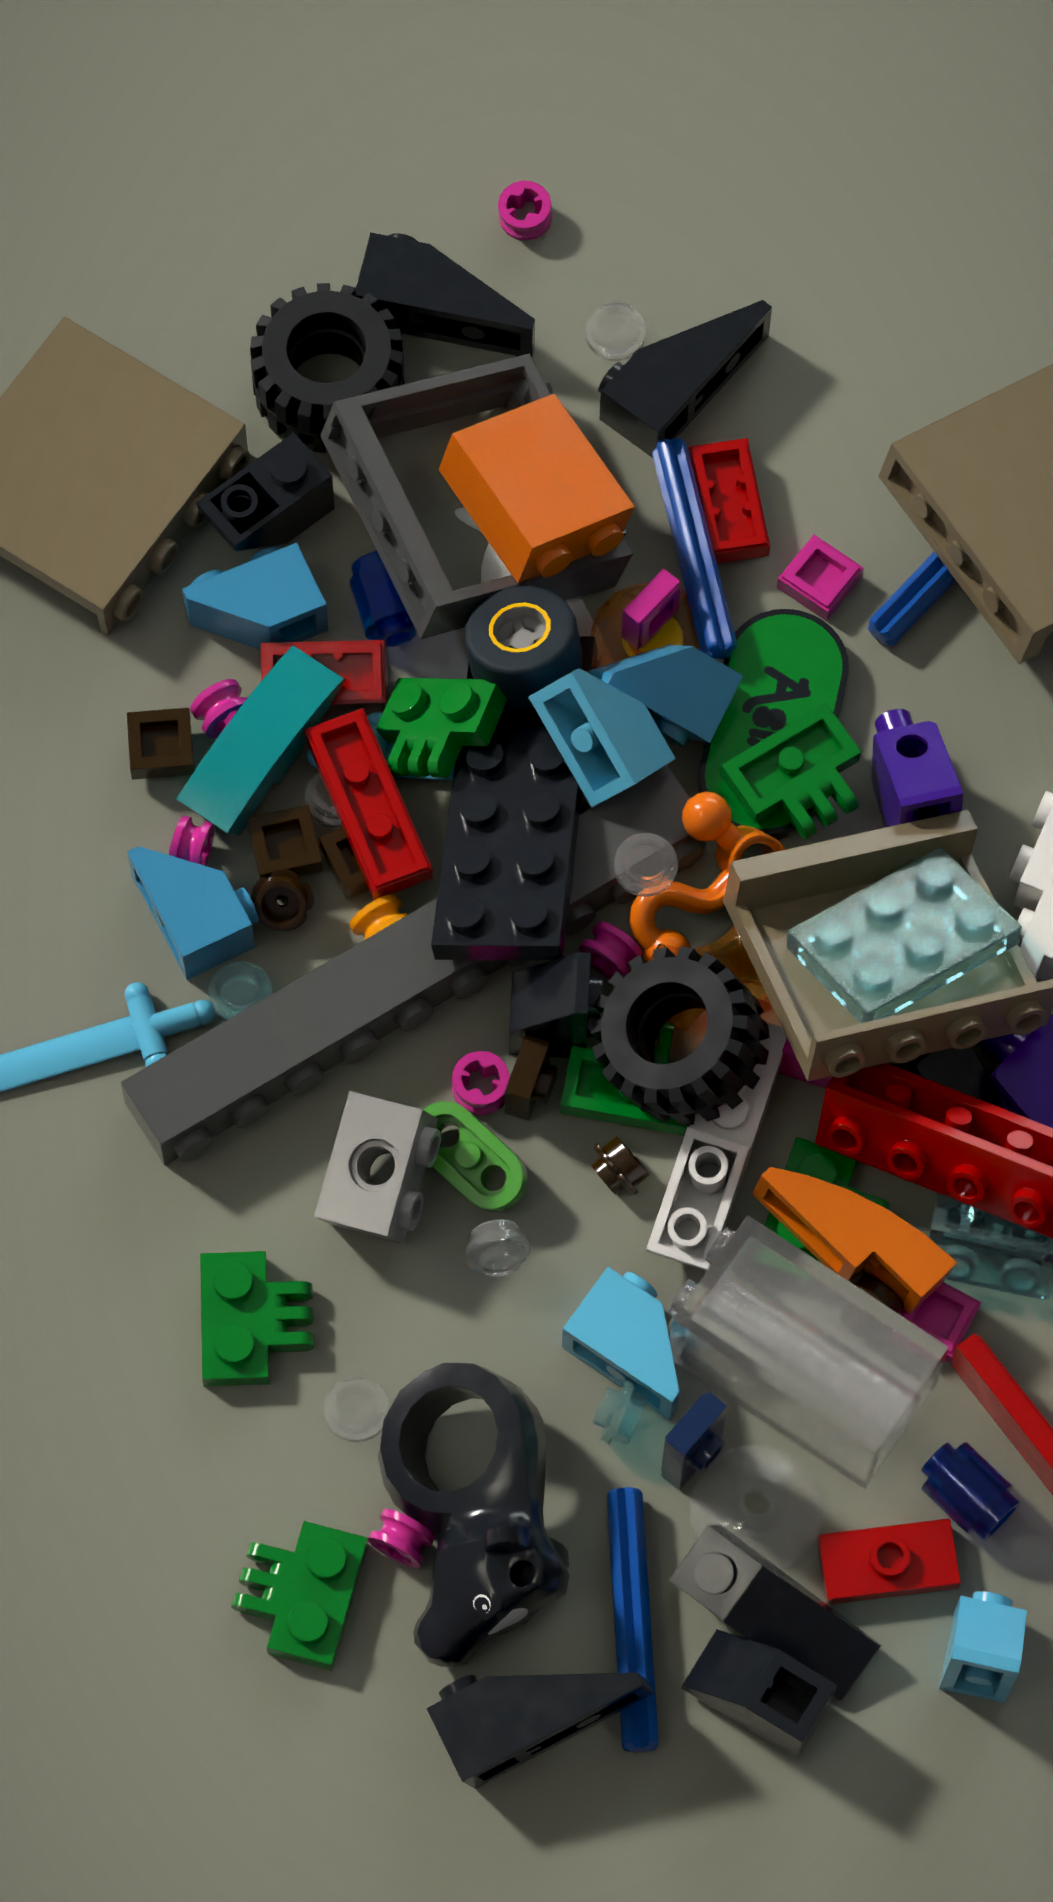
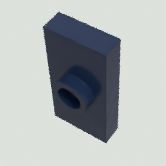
[661,1391,727,1490]

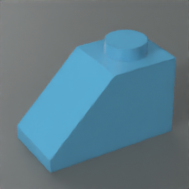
[127,846,259,980]

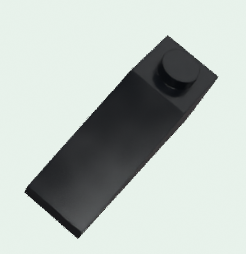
[356,232,535,357]
[598,300,772,458]
[669,1524,882,1700]
[426,1672,654,1789]

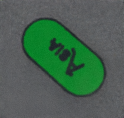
[698,609,849,840]

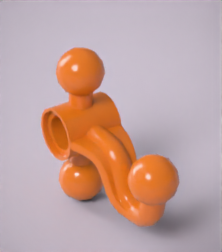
[629,792,785,962]

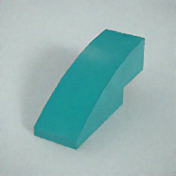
[176,645,346,836]

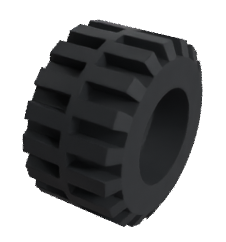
[250,283,405,453]
[591,946,770,1125]

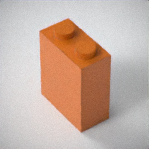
[438,394,635,584]

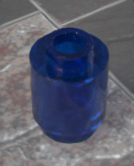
[349,551,416,647]
[921,1442,1021,1541]

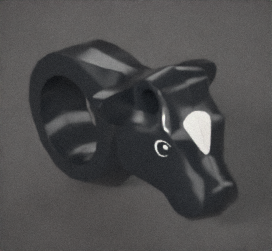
[378,1363,570,1667]

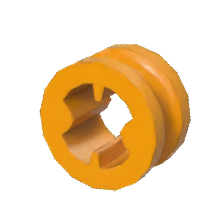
[349,894,408,941]

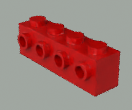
[815,1063,1053,1238]

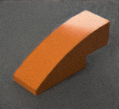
[752,1167,958,1315]

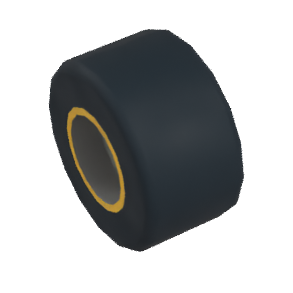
[465,585,582,708]

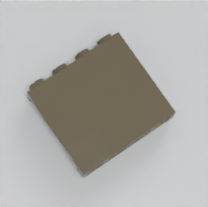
[0,316,250,636]
[878,364,1053,664]
[723,810,1053,1082]

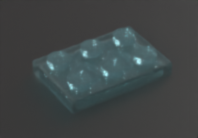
[787,847,1022,1024]

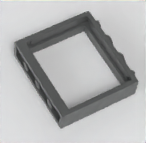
[320,353,633,639]

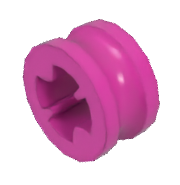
[498,180,552,241]
[190,679,247,738]
[169,815,215,866]
[579,921,643,979]
[452,1051,510,1116]
[368,1509,436,1568]

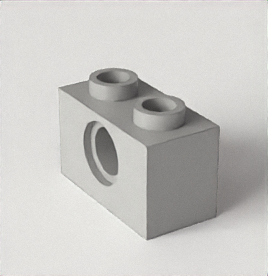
[314,1091,441,1244]

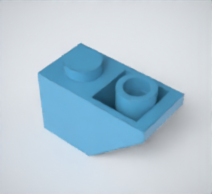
[182,543,328,650]
[589,644,743,747]

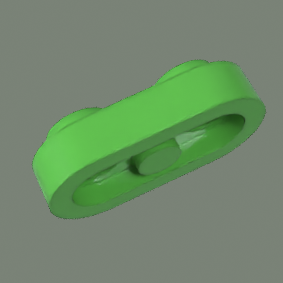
[424,1101,528,1212]

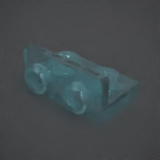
[929,1192,1053,1300]

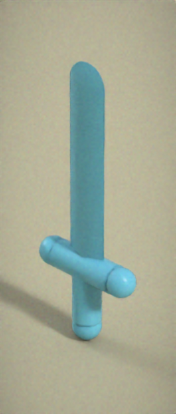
[0,982,216,1092]

